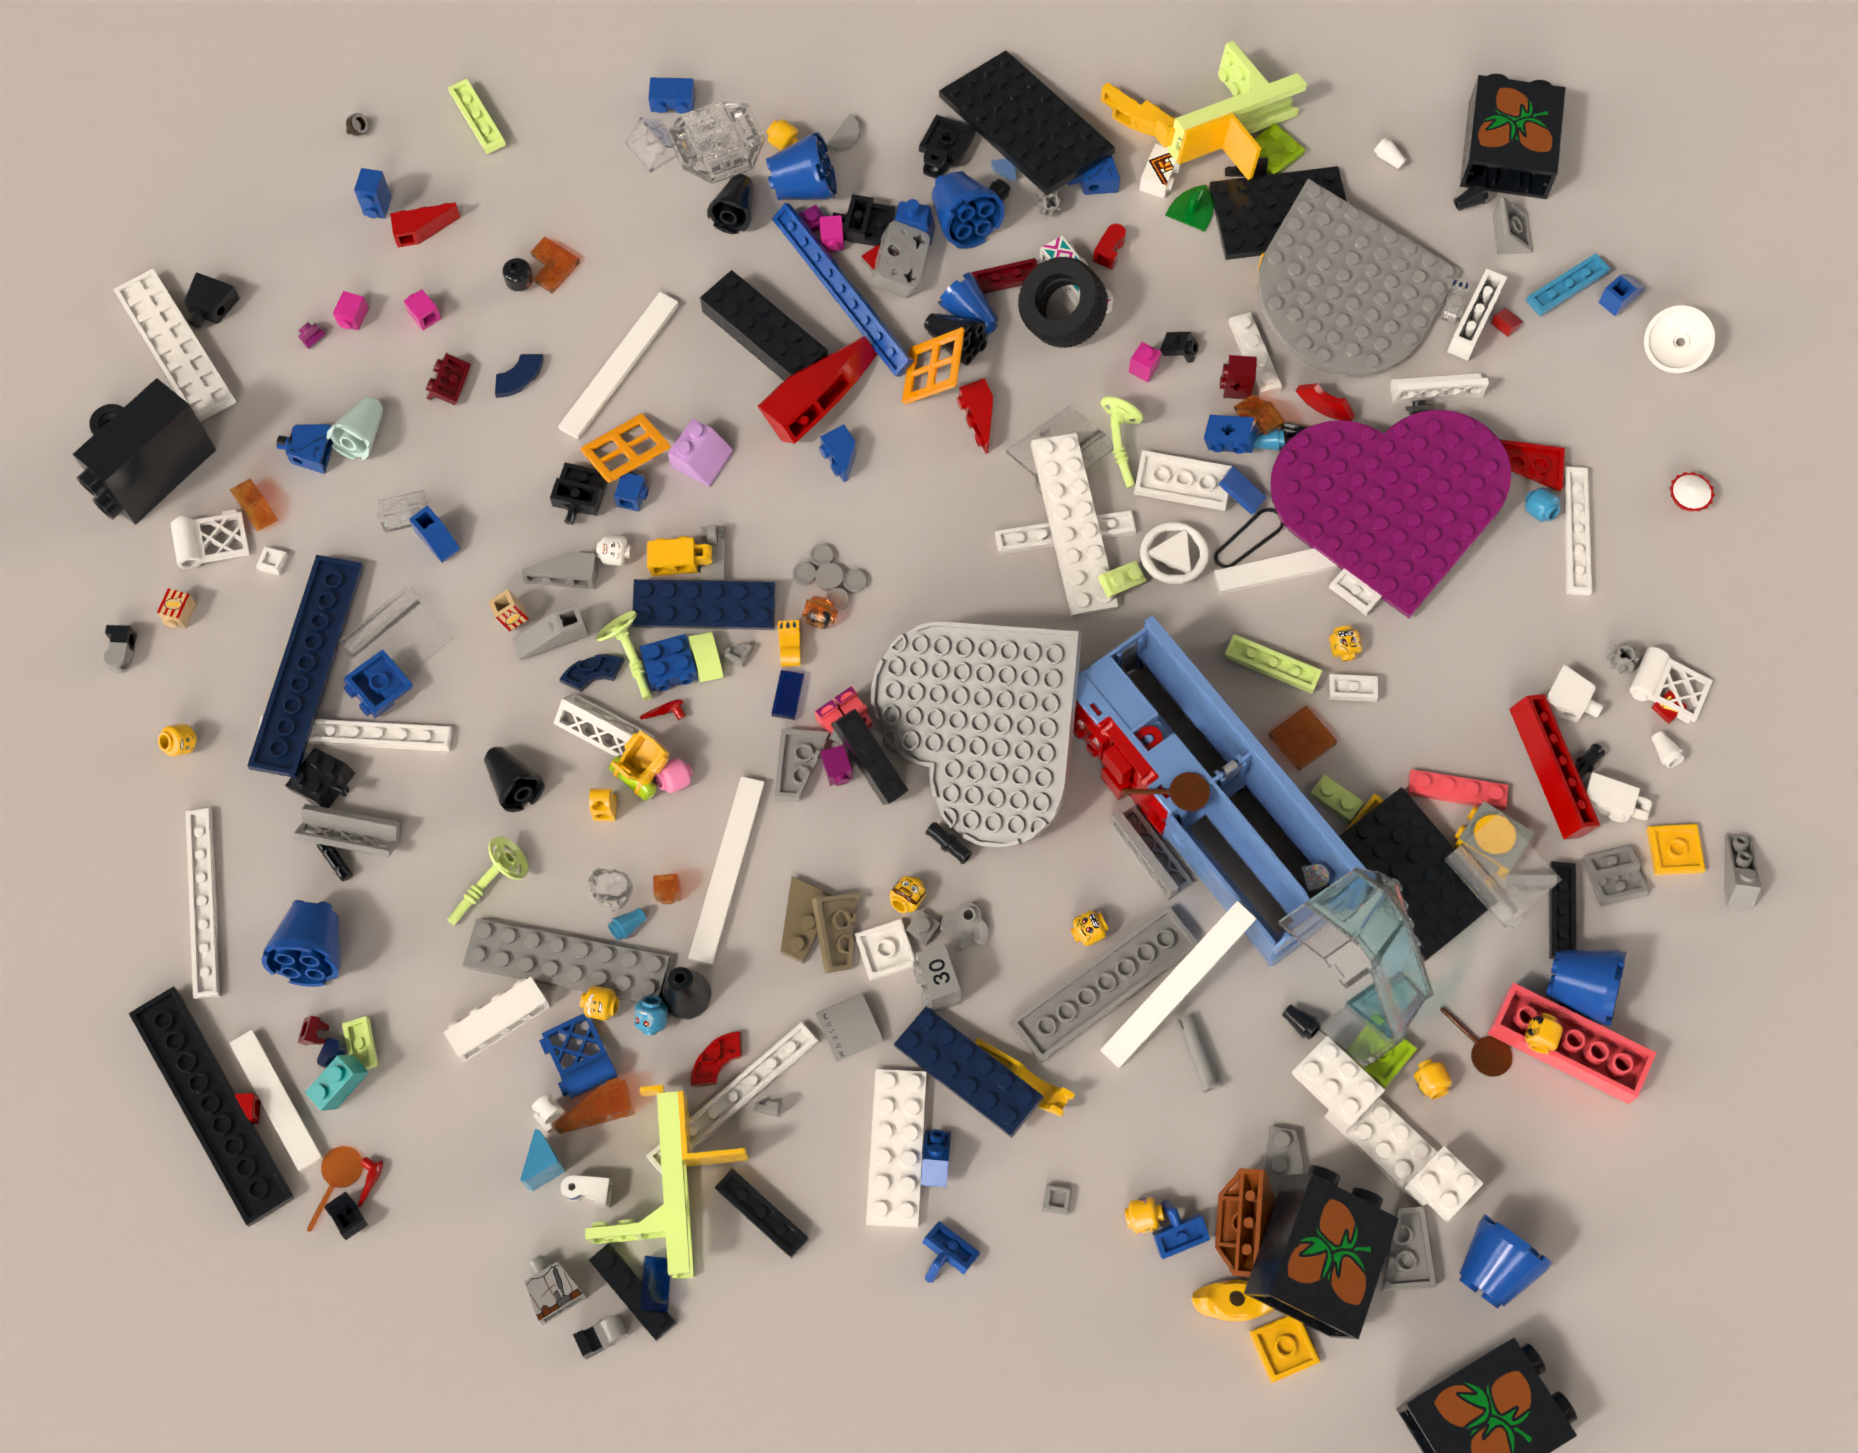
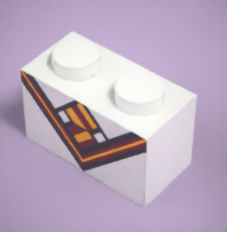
[1140,143,1181,198]

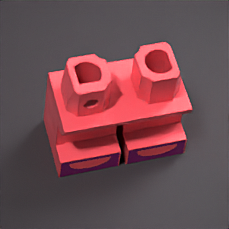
[815,686,873,736]

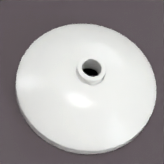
[1644,306,1715,374]

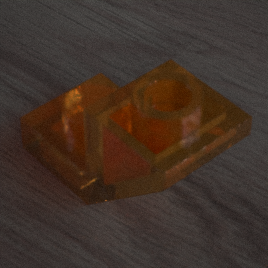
[1234,395,1285,435]
[229,478,278,532]

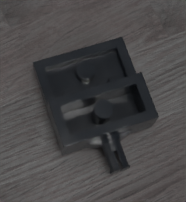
[832,194,895,246]
[550,462,608,525]
[285,747,356,808]

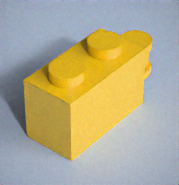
[647,536,712,577]

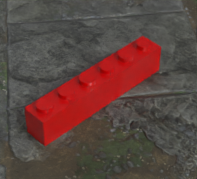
[1509,694,1600,840]

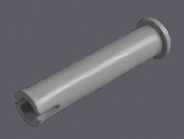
[1177,1015,1222,1093]

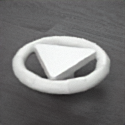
[1140,522,1208,584]

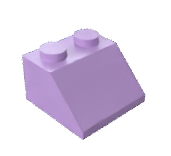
[668,418,734,487]

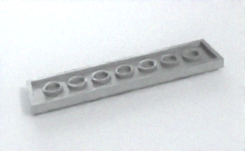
[1010,905,1199,1063]
[463,918,670,1002]

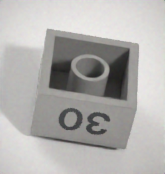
[913,944,961,1012]

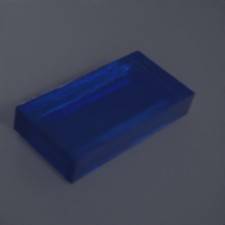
[771,670,805,720]
[640,1256,670,1312]

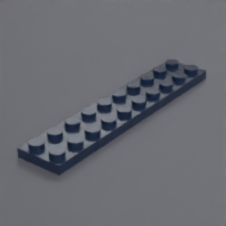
[247,555,364,777]

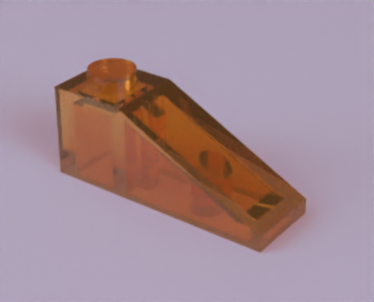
[555,1078,635,1134]

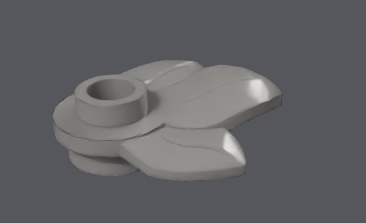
[940,902,989,951]

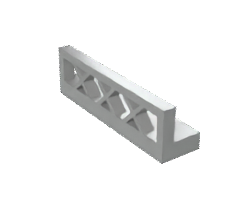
[294,804,400,857]
[1110,805,1193,900]

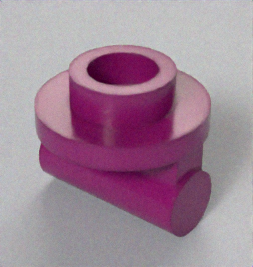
[298,322,326,349]

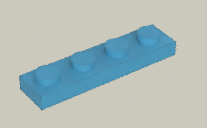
[1526,253,1610,317]

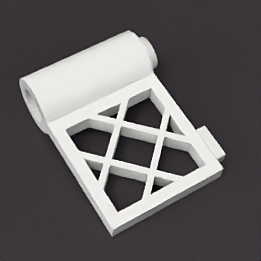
[171,509,250,570]
[1629,647,1713,723]

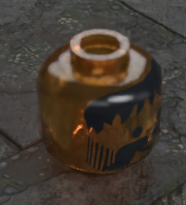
[802,596,838,629]

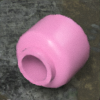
[655,758,693,793]

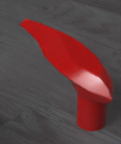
[640,699,686,721]
[358,1157,383,1207]

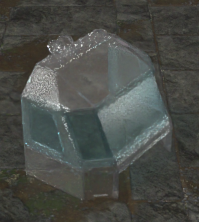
[1278,868,1434,1067]

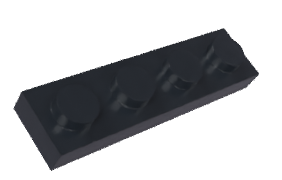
[1549,861,1577,959]
[715,1168,809,1259]
[589,1243,677,1342]

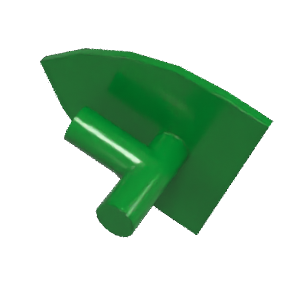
[1165,184,1213,232]

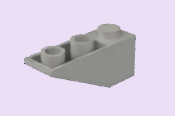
[513,604,588,660]
[1724,834,1761,909]

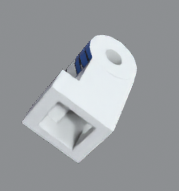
[561,1175,613,1208]

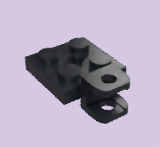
[919,114,976,179]

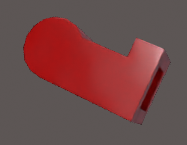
[1093,224,1126,270]

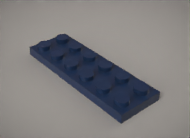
[632,579,776,630]
[894,1007,1044,1138]

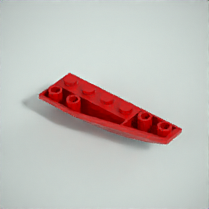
[757,336,877,444]

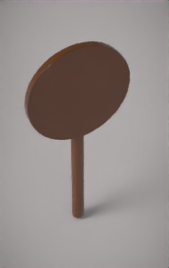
[1122,772,1210,811]
[1440,1007,1512,1077]

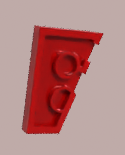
[1499,439,1565,492]

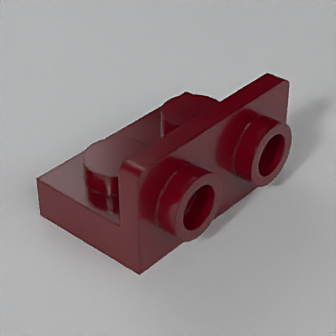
[425,353,471,406]

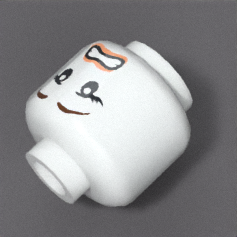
[596,534,632,566]

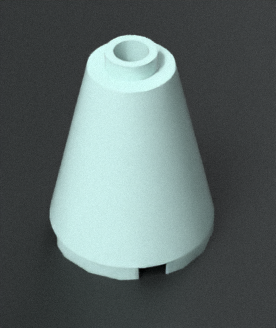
[327,397,383,460]

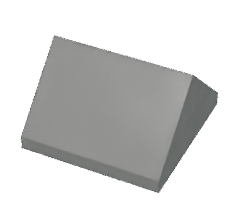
[1493,197,1532,254]

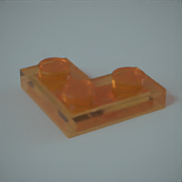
[531,236,580,294]

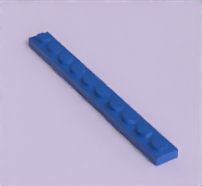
[772,203,914,377]

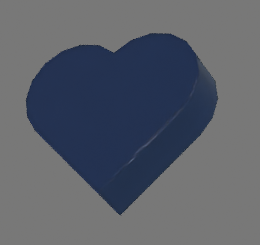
[317,1037,347,1069]

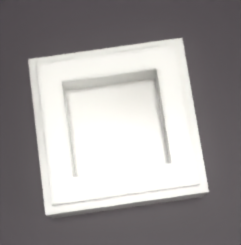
[256,546,288,575]

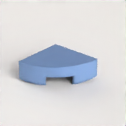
[991,159,1017,180]

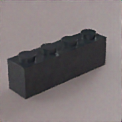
[830,709,909,805]

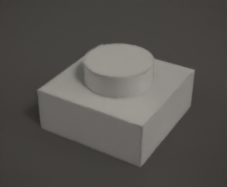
[906,910,940,946]

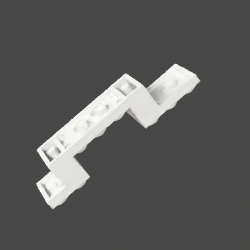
[1291,1036,1484,1222]

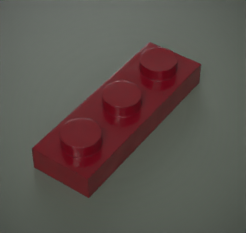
[971,258,1038,294]

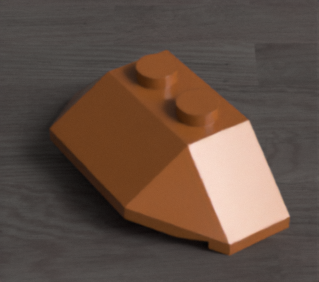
[1215,1168,1275,1277]

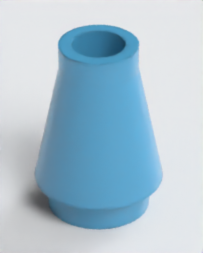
[1254,428,1285,451]
[608,907,647,941]

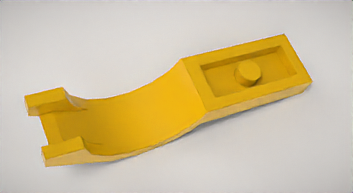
[975,1038,1075,1117]

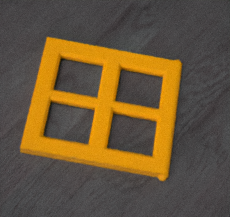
[902,327,965,404]
[580,413,671,483]

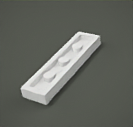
[1228,312,1282,397]

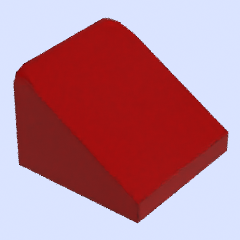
[1491,308,1523,337]
[235,1093,261,1124]

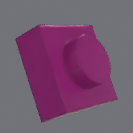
[798,205,824,232]

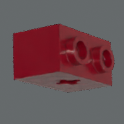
[1219,355,1257,400]

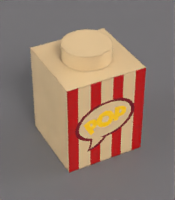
[157,588,197,629]
[488,589,529,632]

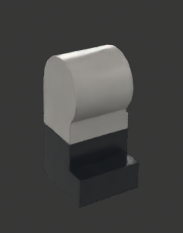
[104,625,137,673]
[573,1314,629,1359]

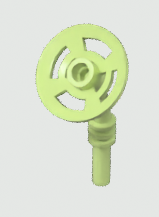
[1100,396,1143,488]
[595,611,652,700]
[447,836,528,926]

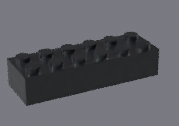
[700,270,828,381]

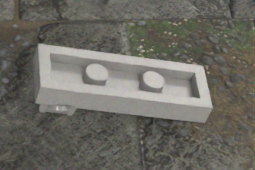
[701,525,725,581]

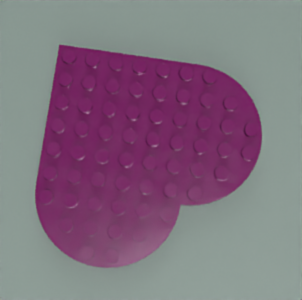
[1270,410,1511,619]

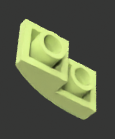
[688,632,724,683]

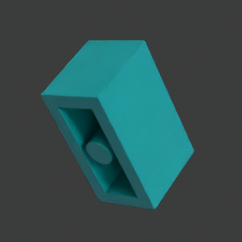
[305,1054,369,1111]

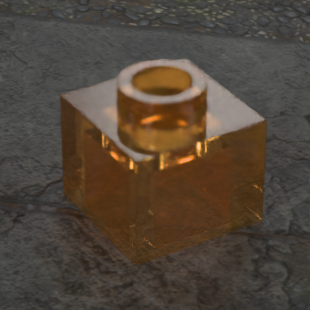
[653,874,681,904]

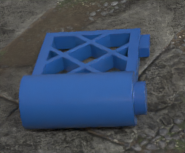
[539,1013,618,1099]

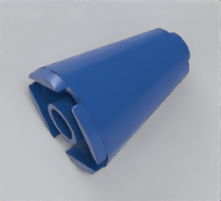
[938,272,998,335]

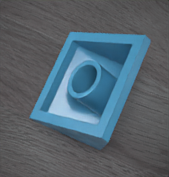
[520,1129,566,1191]

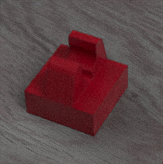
[297,1015,330,1046]

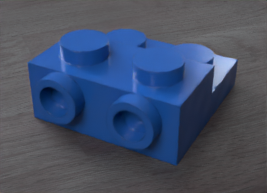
[639,634,698,692]
[343,649,413,719]

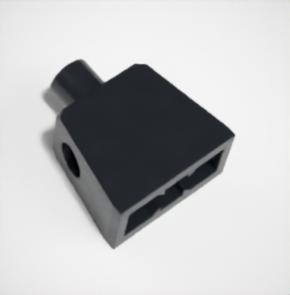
[184,272,240,328]

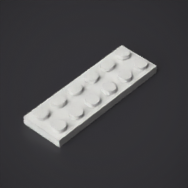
[866,1069,927,1227]

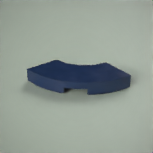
[495,354,544,398]
[559,654,625,692]

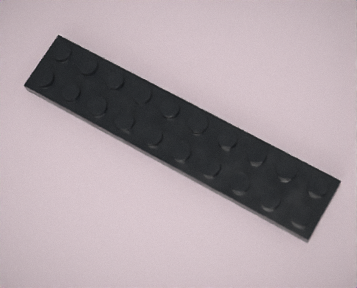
[128,986,295,1227]

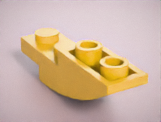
[1100,82,1175,136]

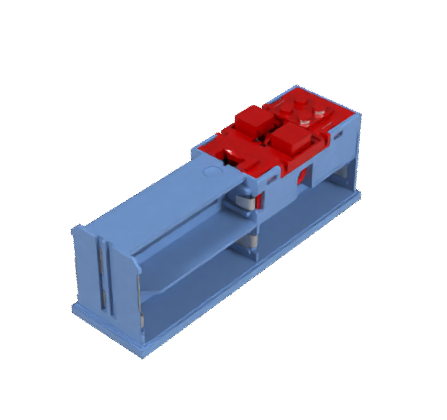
[1073,615,1375,967]

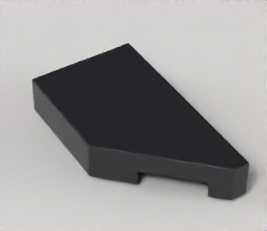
[1225,158,1268,177]

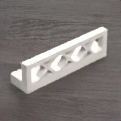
[1390,373,1489,404]
[553,693,655,757]

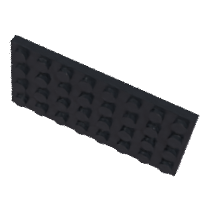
[939,50,1115,196]

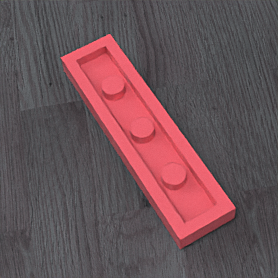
[1407,769,1508,811]

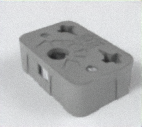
[871,221,930,298]

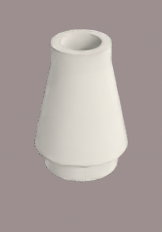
[1374,137,1407,169]
[1651,731,1684,768]

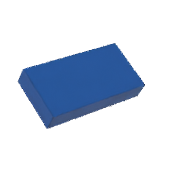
[1218,466,1266,515]

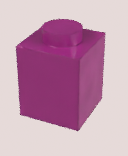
[820,745,853,786]

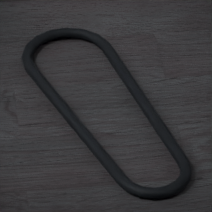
[1214,508,1284,568]

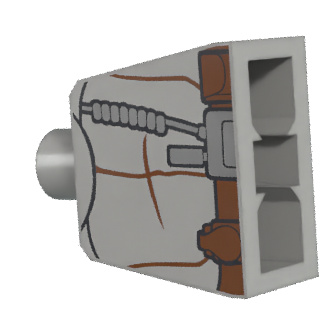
[525,1255,587,1325]

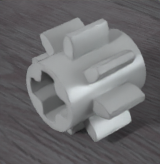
[1034,190,1063,216]
[1607,642,1639,674]

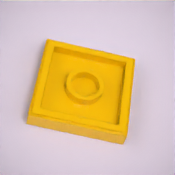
[1646,824,1706,875]
[1249,1316,1321,1384]

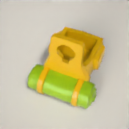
[608,730,670,801]

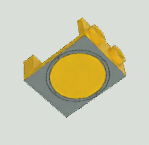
[1454,801,1535,879]

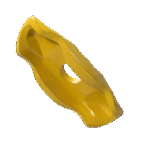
[1192,1279,1275,1321]

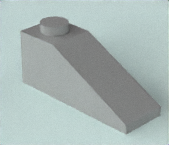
[521,551,598,589]

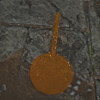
[307,1146,363,1232]

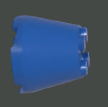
[766,132,837,200]
[931,171,1005,249]
[261,900,340,987]
[1546,949,1627,1026]
[1459,1214,1552,1309]

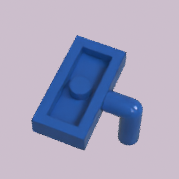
[1152,1200,1210,1260]
[922,1221,980,1283]

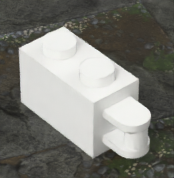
[1584,772,1652,823]

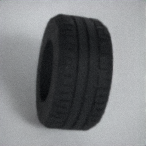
[1018,257,1108,348]

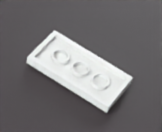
[1134,450,1232,511]

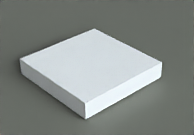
[854,919,916,982]

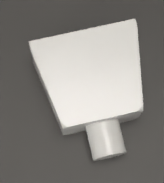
[1546,665,1604,722]

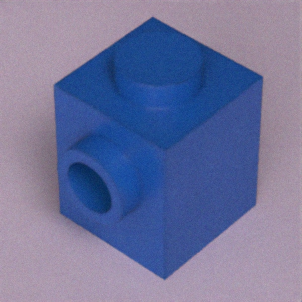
[614,472,649,512]

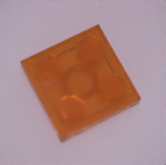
[1268,705,1338,771]

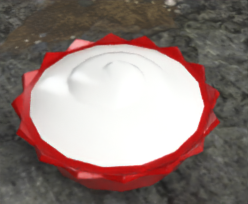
[1669,472,1715,512]

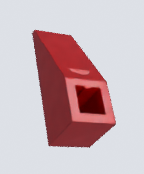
[390,202,460,248]
[957,378,993,454]

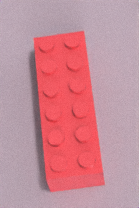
[1487,982,1656,1104]

